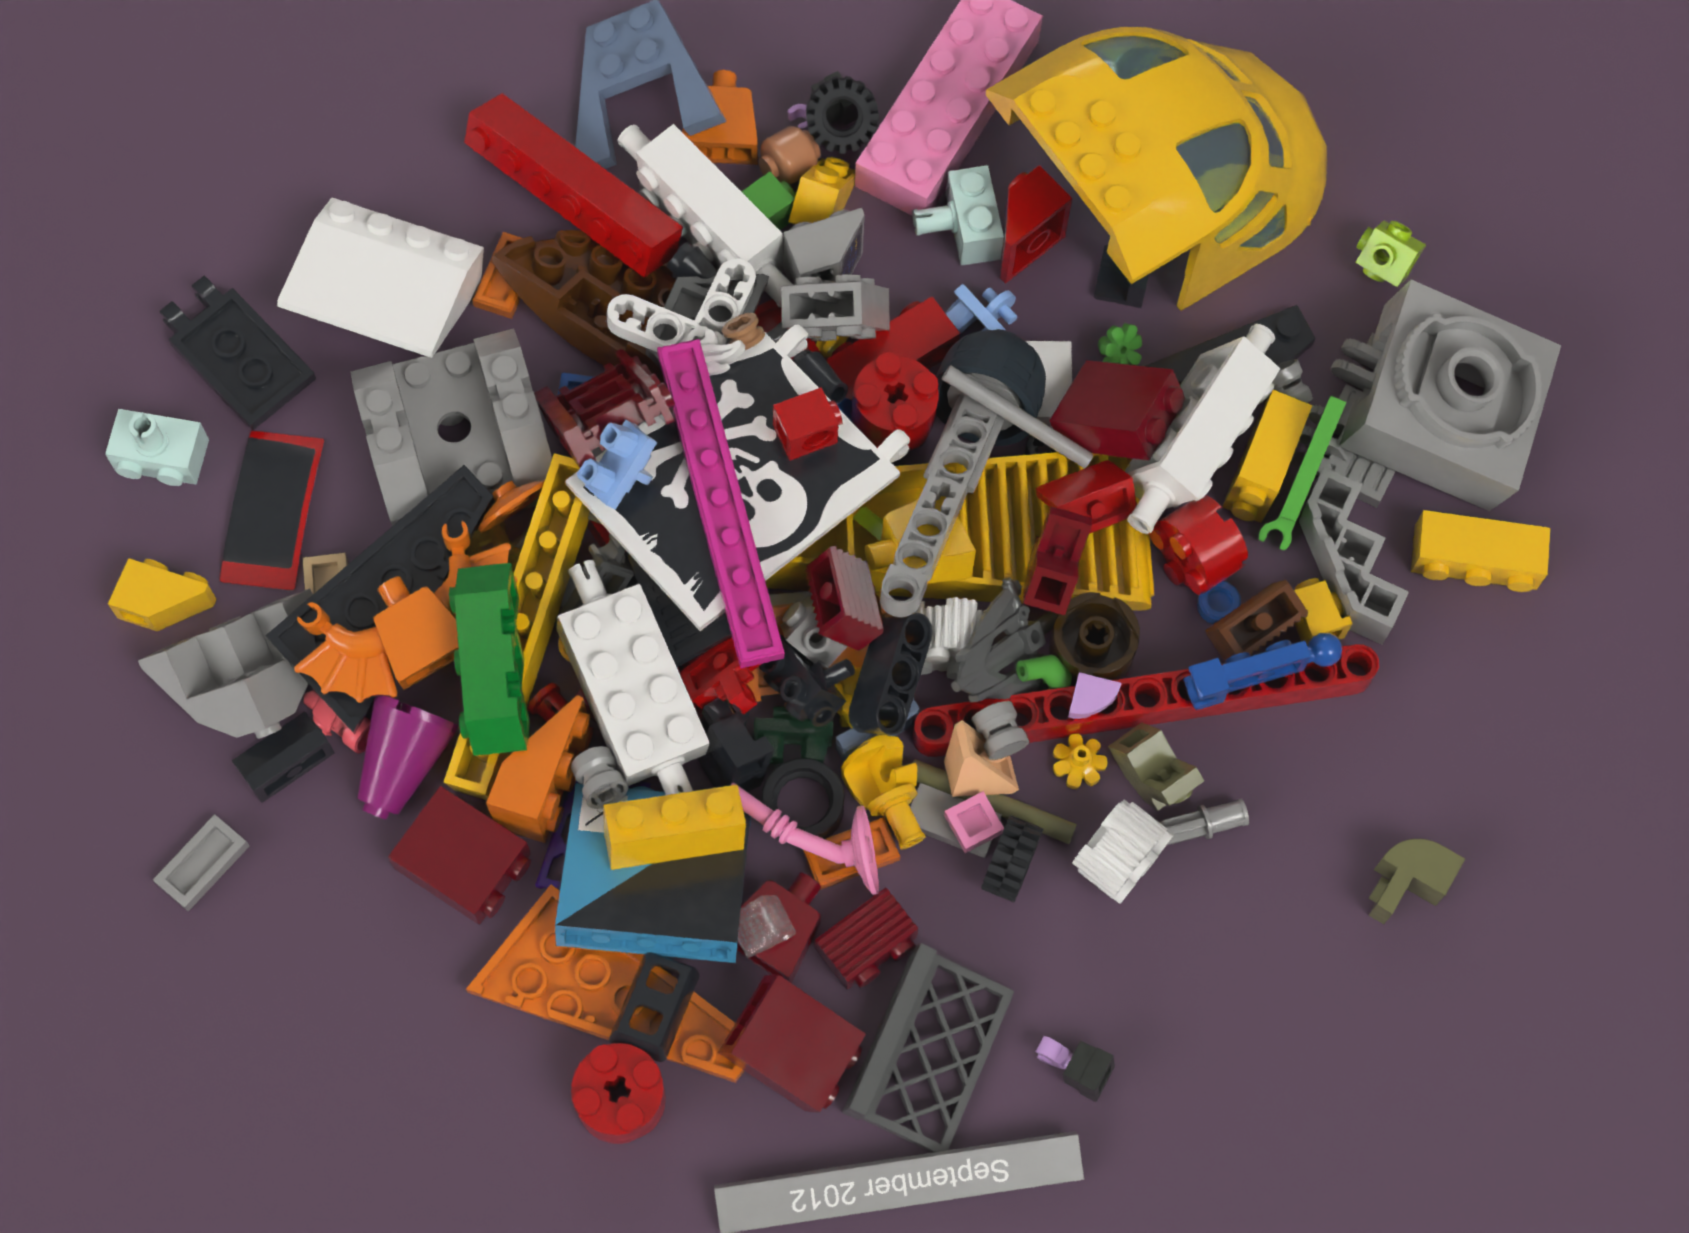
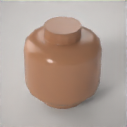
[758,126,820,185]

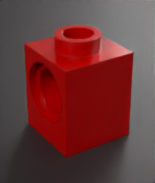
[773,387,843,460]

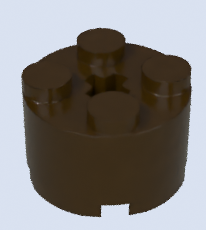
[1049,592,1140,686]

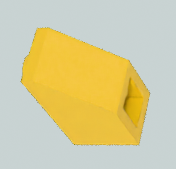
[788,157,856,225]
[108,558,217,631]

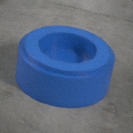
[1197,581,1241,624]

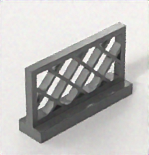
[842,943,1014,1152]

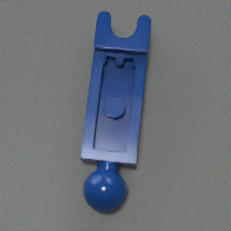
[1184,633,1342,710]

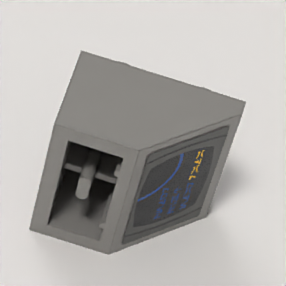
[783,208,865,285]

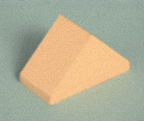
[944,720,1019,797]

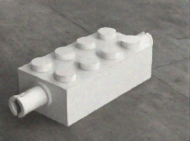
[618,124,793,308]
[1125,324,1281,534]
[556,560,710,795]

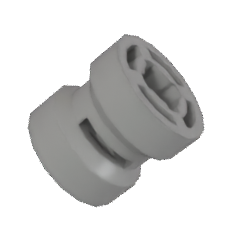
[1272,359,1313,403]
[972,701,1029,760]
[571,746,628,809]

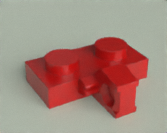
[680,637,761,714]

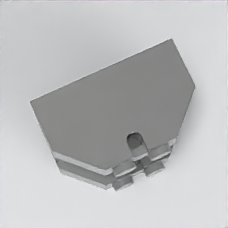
[351,328,552,526]

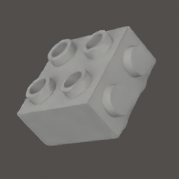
[781,275,890,341]

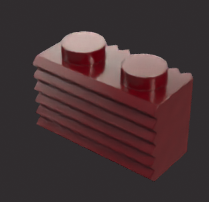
[804,546,883,651]
[814,887,918,990]

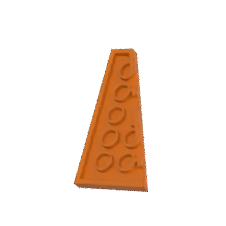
[466,884,744,1083]

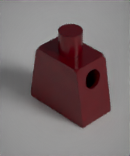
[737,872,822,983]

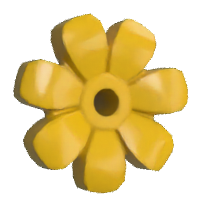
[1052,734,1108,790]

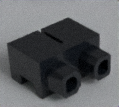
[698,699,775,792]

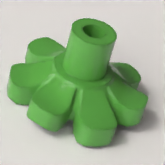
[1098,323,1142,365]

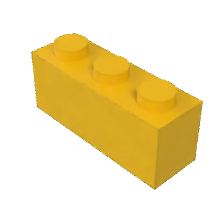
[1411,510,1550,592]
[604,785,746,870]

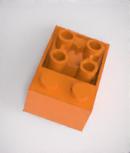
[486,696,593,843]

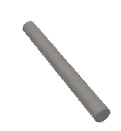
[942,365,1093,468]

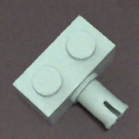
[912,165,1004,266]
[105,409,209,486]

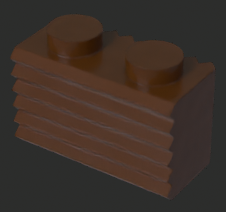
[1205,580,1308,661]

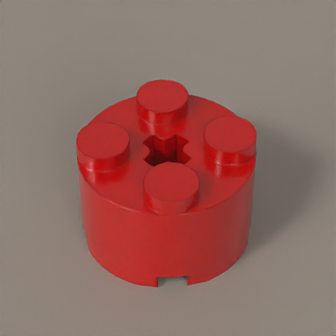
[850,352,939,450]
[1149,495,1248,595]
[571,1043,666,1144]

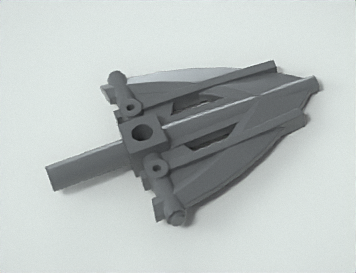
[951,577,1058,702]

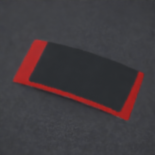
[220,431,324,591]

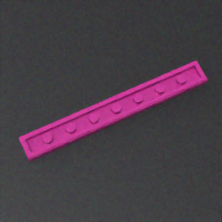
[657,339,784,668]

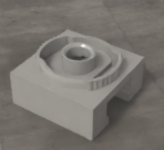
[1339,279,1561,511]

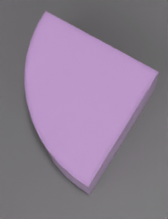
[1068,673,1121,719]

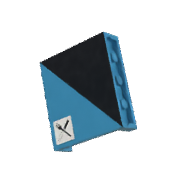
[555,783,751,963]

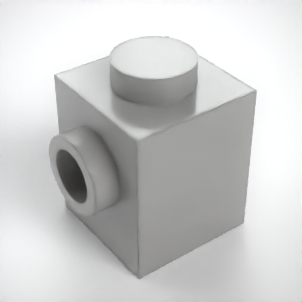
[780,594,847,667]

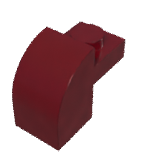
[1023,506,1092,616]

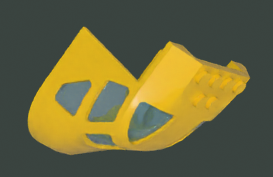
[985,27,1327,311]

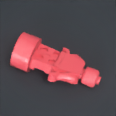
[303,690,371,754]

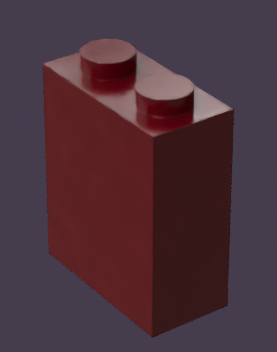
[1049,360,1186,461]
[388,786,531,925]
[718,974,866,1113]

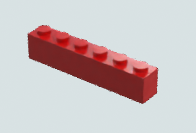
[464,93,683,278]

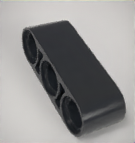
[848,613,933,735]

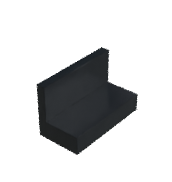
[232,711,335,803]

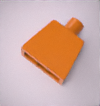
[682,70,758,165]

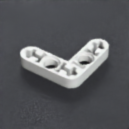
[607,258,756,352]

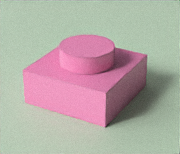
[944,791,1004,853]

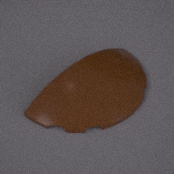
[492,230,676,384]

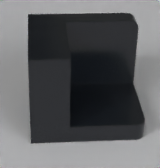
[1094,245,1149,308]

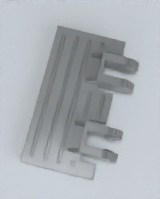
[1299,333,1395,508]

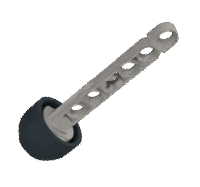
[880,329,1046,617]

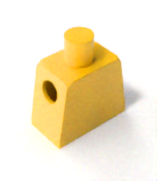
[865,496,976,584]

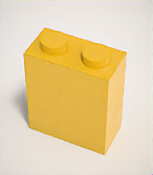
[1222,390,1312,523]

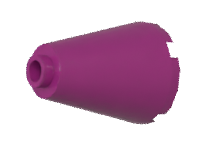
[357,695,459,820]

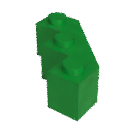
[449,563,530,756]

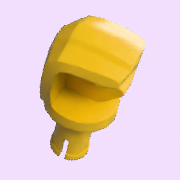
[841,735,926,850]

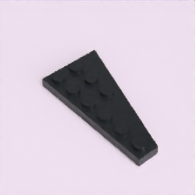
[265,465,494,734]

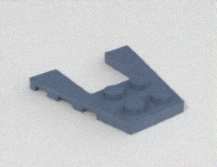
[575,0,726,169]

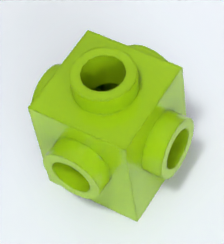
[1355,220,1426,287]

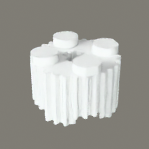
[915,597,992,680]
[1072,800,1174,904]

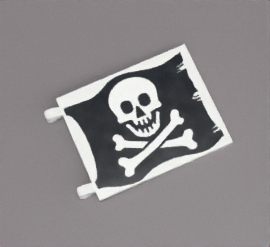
[565,325,910,631]

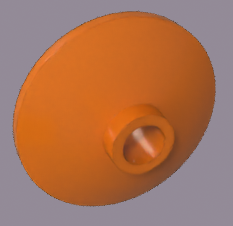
[477,480,545,533]

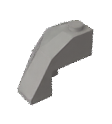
[138,588,313,739]

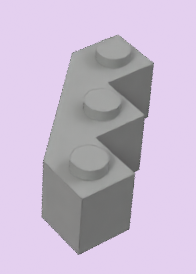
[1299,467,1409,645]

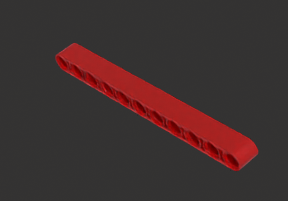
[913,644,1379,757]

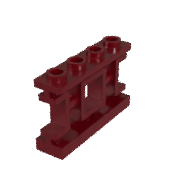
[534,348,675,468]

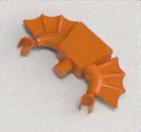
[294,521,517,703]

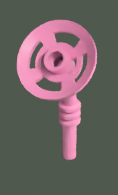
[730,782,879,895]

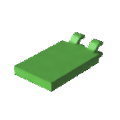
[1259,396,1346,551]

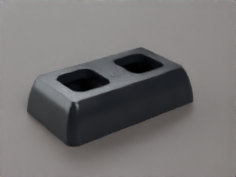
[609,952,700,1062]

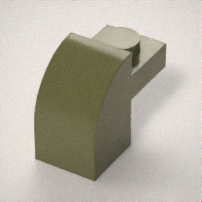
[1108,722,1204,811]
[1368,839,1465,924]

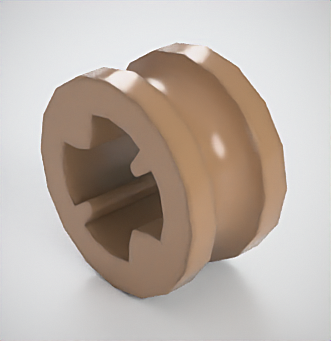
[722,313,765,350]

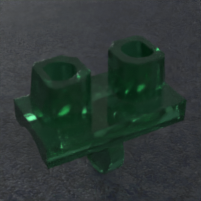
[754,706,833,764]

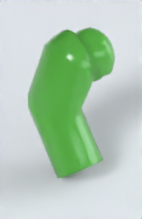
[1016,655,1072,690]

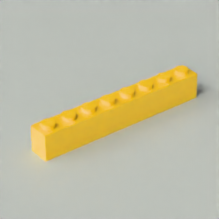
[444,453,590,800]

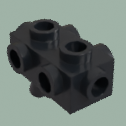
[759,634,855,727]

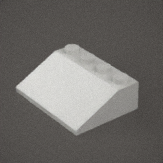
[277,197,484,358]

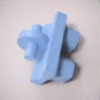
[945,284,1018,334]
[577,420,657,510]

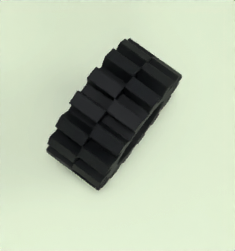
[806,76,879,153]
[981,815,1044,902]

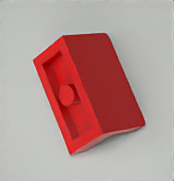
[1035,460,1137,534]

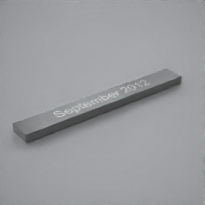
[714,1131,1084,1233]

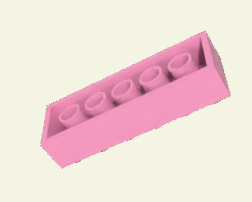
[855,0,1043,216]

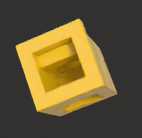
[1294,578,1353,646]

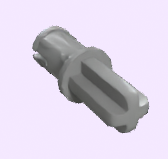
[1160,798,1249,845]

